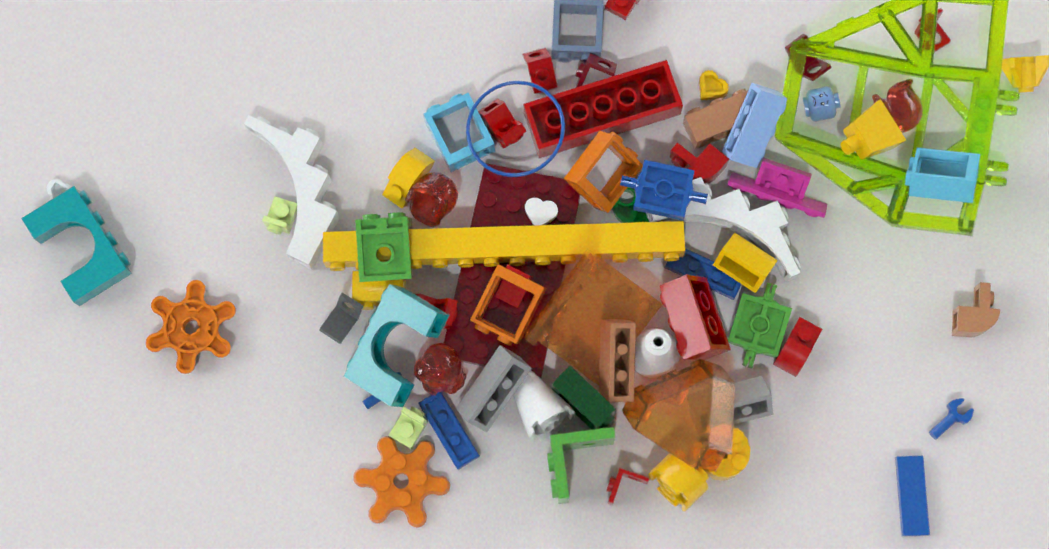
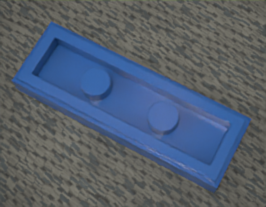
[665,248,741,300]
[418,390,480,470]
[895,456,930,537]

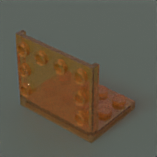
[525,248,663,386]

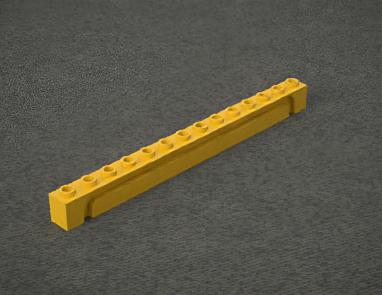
[323,221,685,271]

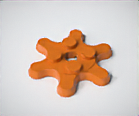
[146,280,236,374]
[353,436,450,528]

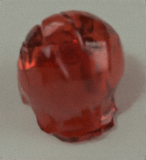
[872,79,923,133]
[405,172,458,228]
[414,343,466,395]

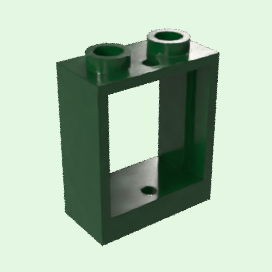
[552,365,616,430]

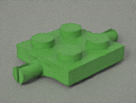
[728,283,792,368]

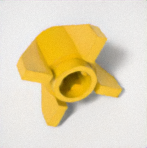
[1001,55,1049,93]

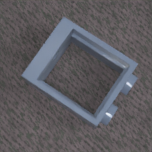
[552,0,604,63]

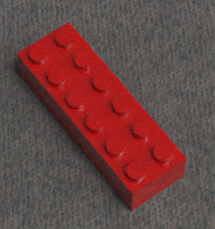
[523,60,683,159]

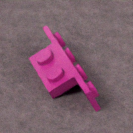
[727,158,828,218]

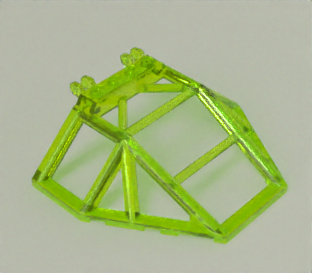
[775,0,1020,236]

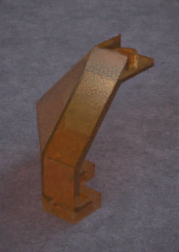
[622,358,735,472]

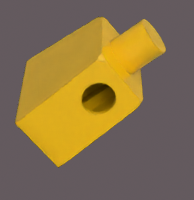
[840,99,906,160]

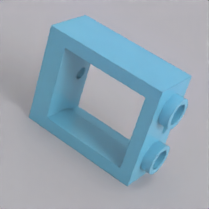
[423,93,495,172]
[905,148,980,203]

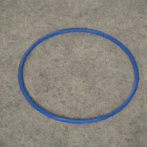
[466,81,565,177]

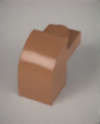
[952,282,1001,337]

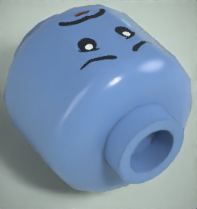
[803,86,841,122]

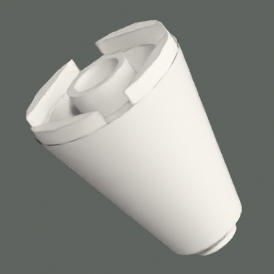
[635,328,680,379]
[513,370,575,442]

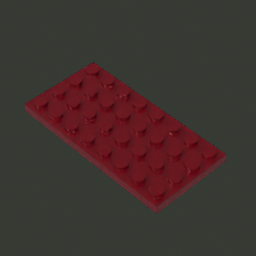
[441,163,581,378]

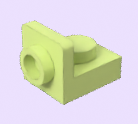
[262,197,297,235]
[389,406,427,450]

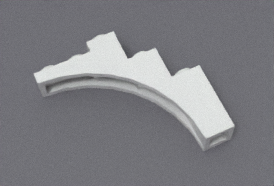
[244,116,340,270]
[646,177,801,283]

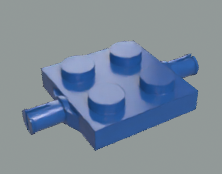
[620,160,708,221]

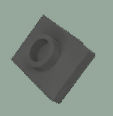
[319,293,364,344]

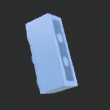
[722,83,787,168]

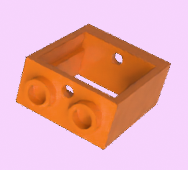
[564,131,643,213]
[470,264,547,346]

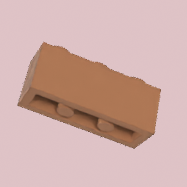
[683,89,748,150]
[599,319,636,402]

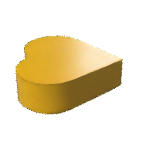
[699,70,729,100]

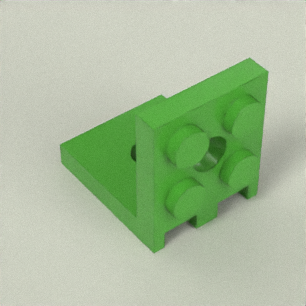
[355,212,412,282]
[547,427,615,504]

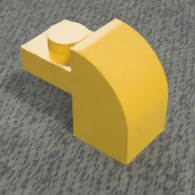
[382,147,435,209]

